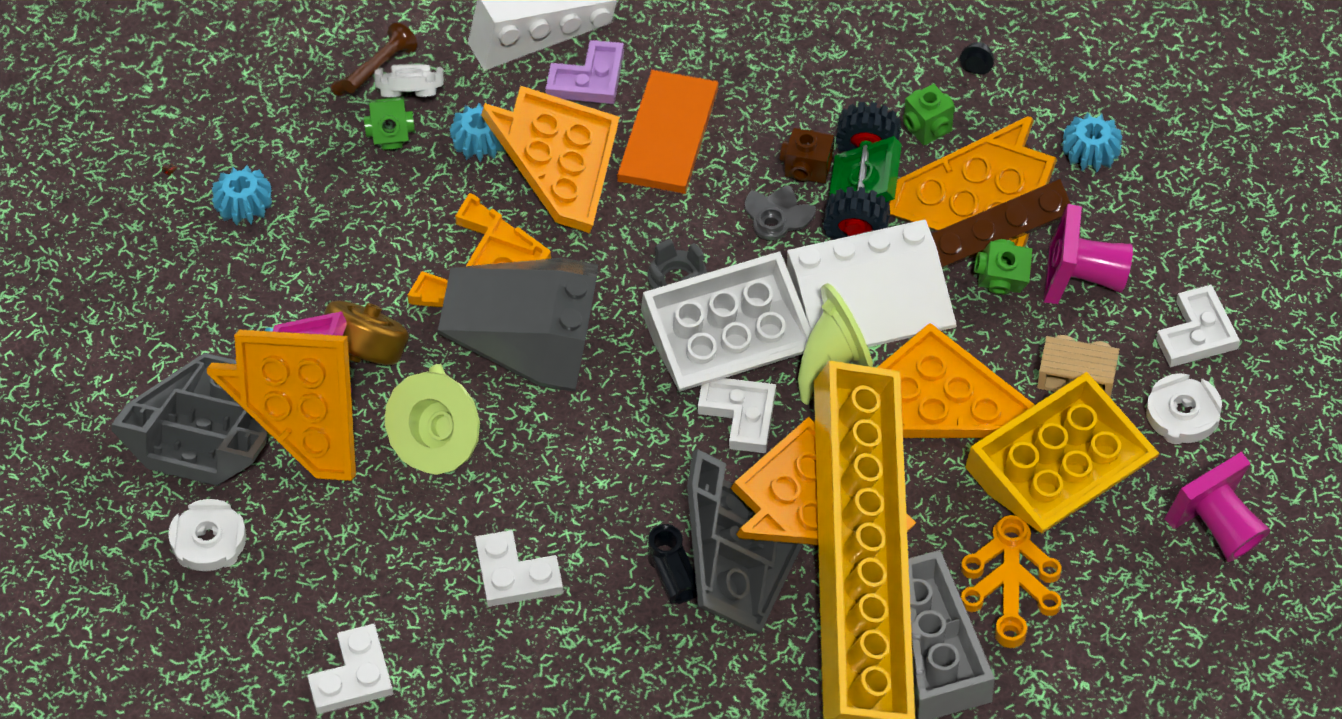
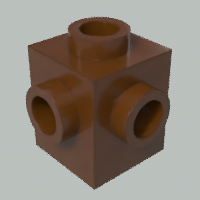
[780,128,834,184]

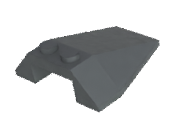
[437,258,598,392]
[111,353,267,486]
[687,449,803,634]

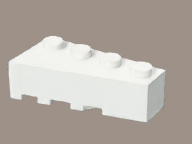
[468,0,617,71]

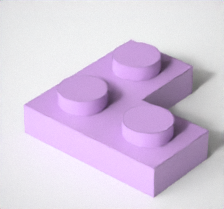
[546,40,624,104]

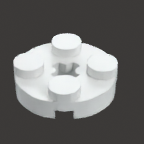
[374,64,444,97]
[1146,373,1222,444]
[169,499,246,571]

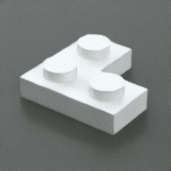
[1156,285,1240,367]
[698,378,776,453]
[475,530,564,607]
[307,623,394,714]

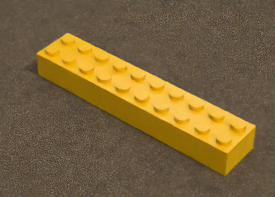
[814,361,915,719]

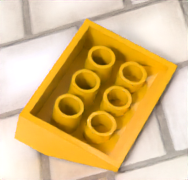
[965,372,1159,534]

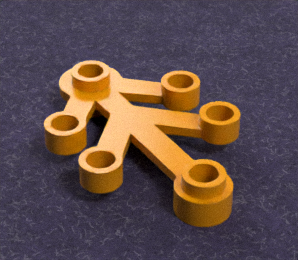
[961,515,1062,648]

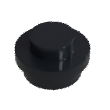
[960,42,994,75]

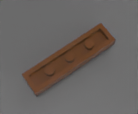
[931,179,1071,269]

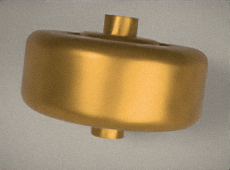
[323,301,409,365]

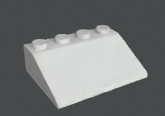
[787,219,957,347]
[641,251,812,392]

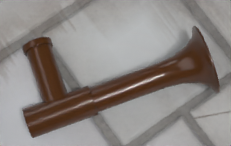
[331,22,417,96]

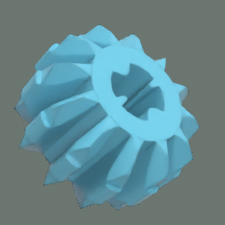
[450,102,505,163]
[1062,112,1122,172]
[212,165,272,225]

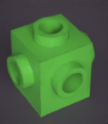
[903,84,955,146]
[364,96,415,150]
[974,239,1032,294]

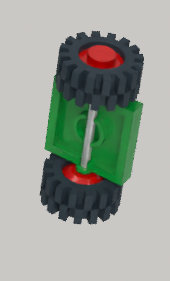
[823,102,902,240]

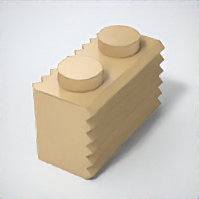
[1037,335,1120,398]

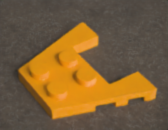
[407,193,551,307]

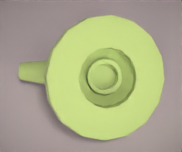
[798,283,873,405]
[385,364,480,475]

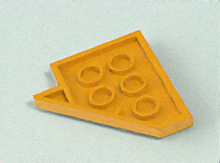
[481,86,620,233]
[889,116,1057,247]
[877,323,1035,438]
[206,330,356,481]
[730,417,916,545]

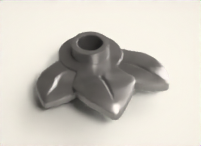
[745,185,816,240]

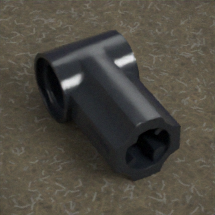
[647,524,697,605]

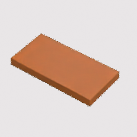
[617,70,718,194]

